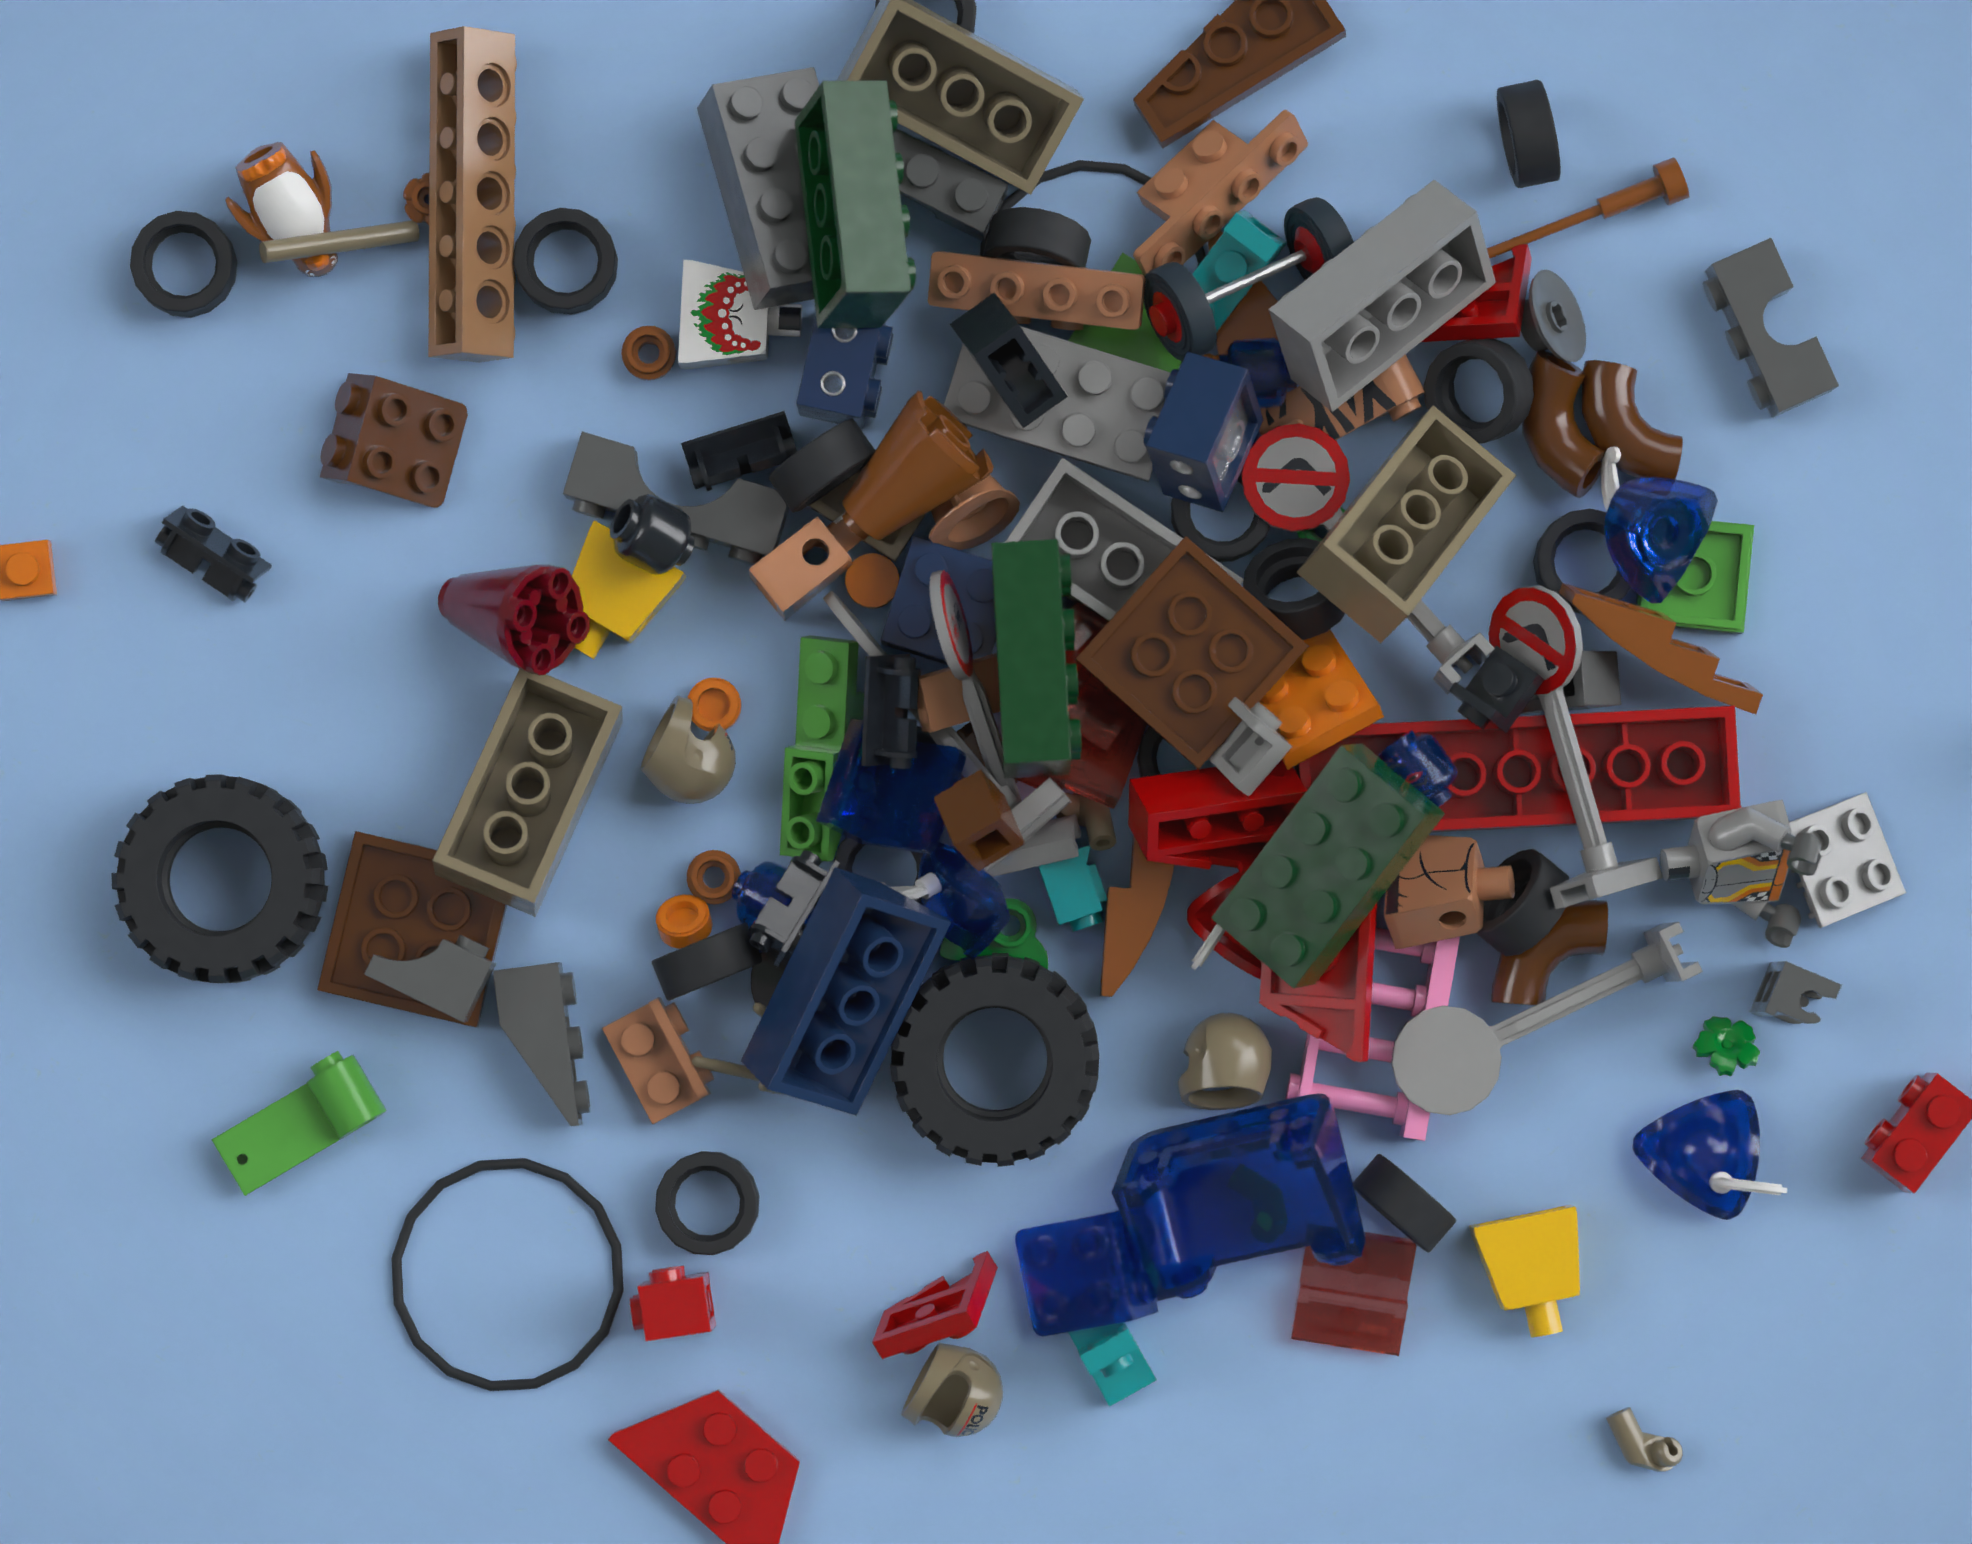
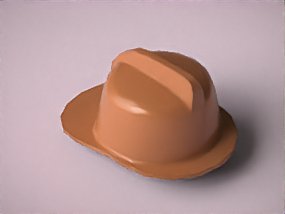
[928,474,1020,550]

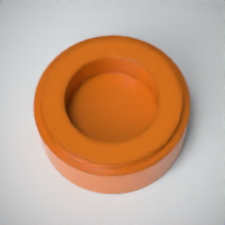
[845,553,899,609]
[688,678,742,732]
[656,894,712,949]

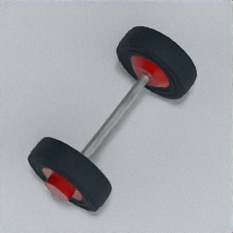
[1144,197,1354,361]

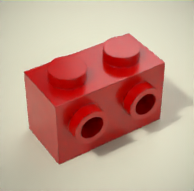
[1861,1073,1972,1194]
[630,1265,716,1341]

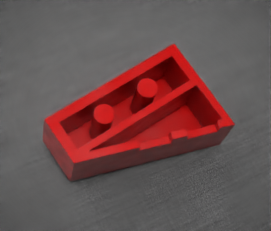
[1128,760,1307,874]

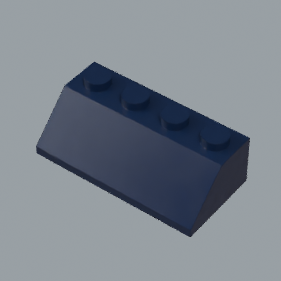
[741,867,951,1116]

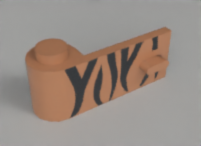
[1259,354,1424,440]

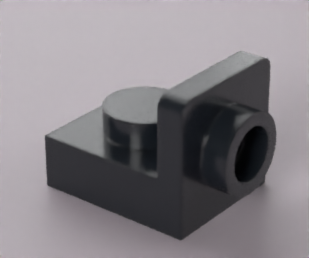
[1449,645,1544,733]

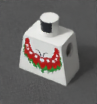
[678,260,802,369]

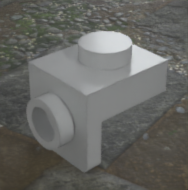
[1209,697,1292,796]

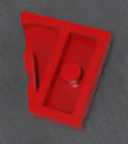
[1422,244,1532,342]
[872,1251,998,1359]

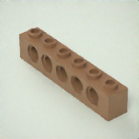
[428,26,517,362]

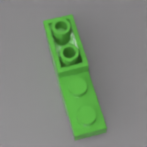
[780,635,864,862]

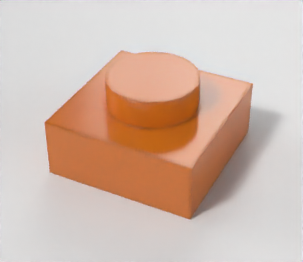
[0,539,57,601]

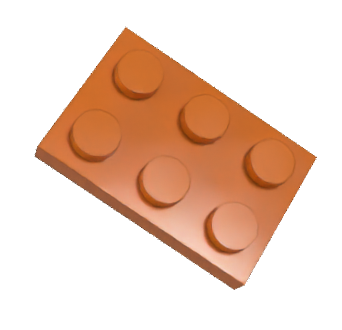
[1259,630,1384,769]

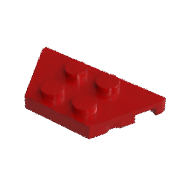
[1259,904,1377,1062]
[608,1389,800,1544]

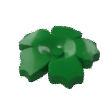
[1692,1016,1760,1076]

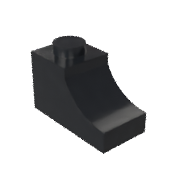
[950,292,1068,428]

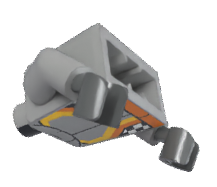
[1660,800,1821,948]

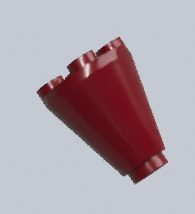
[438,564,590,675]

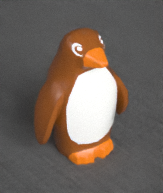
[225,142,338,277]

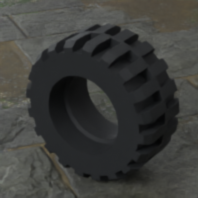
[111,774,328,983]
[890,952,1099,1167]

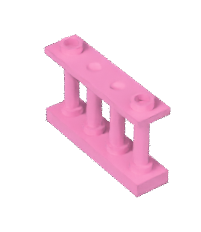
[1285,928,1460,1141]

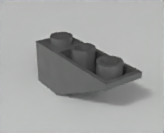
[493,962,591,1126]

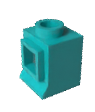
[1038,846,1108,932]

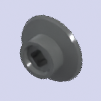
[1521,270,1586,362]

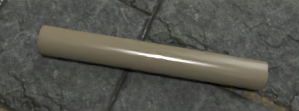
[259,220,419,263]

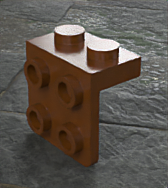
[320,373,468,508]

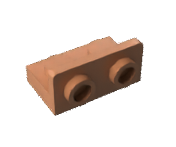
[602,997,714,1124]

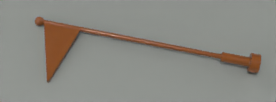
[1202,157,1689,363]

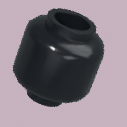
[610,494,695,575]

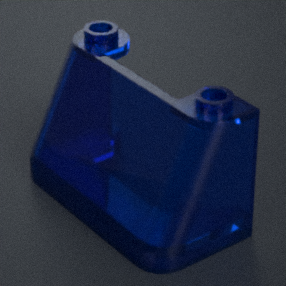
[1111,1093,1366,1301]

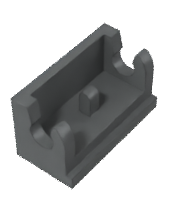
[1749,961,1842,1024]

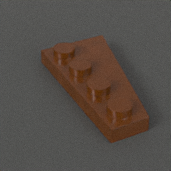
[1133,0,1346,149]

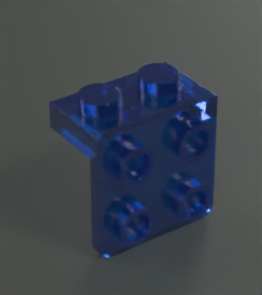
[816,719,966,854]
[1015,1205,1159,1336]

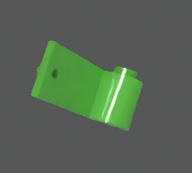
[212,1051,387,1196]

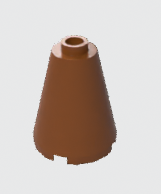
[842,391,993,540]

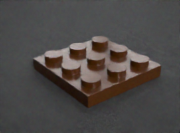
[1075,536,1309,770]
[317,831,507,1028]

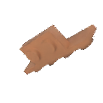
[1133,110,1308,276]
[928,251,1146,330]

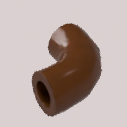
[1522,350,1605,498]
[1582,360,1683,489]
[1491,900,1608,1005]

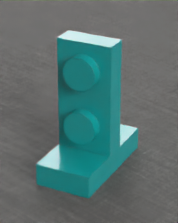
[1192,210,1287,333]
[1056,1284,1157,1407]

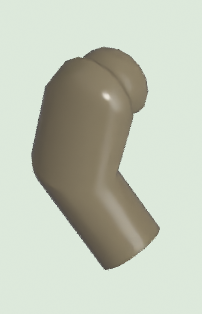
[1056,790,1116,851]
[1606,1407,1683,1472]

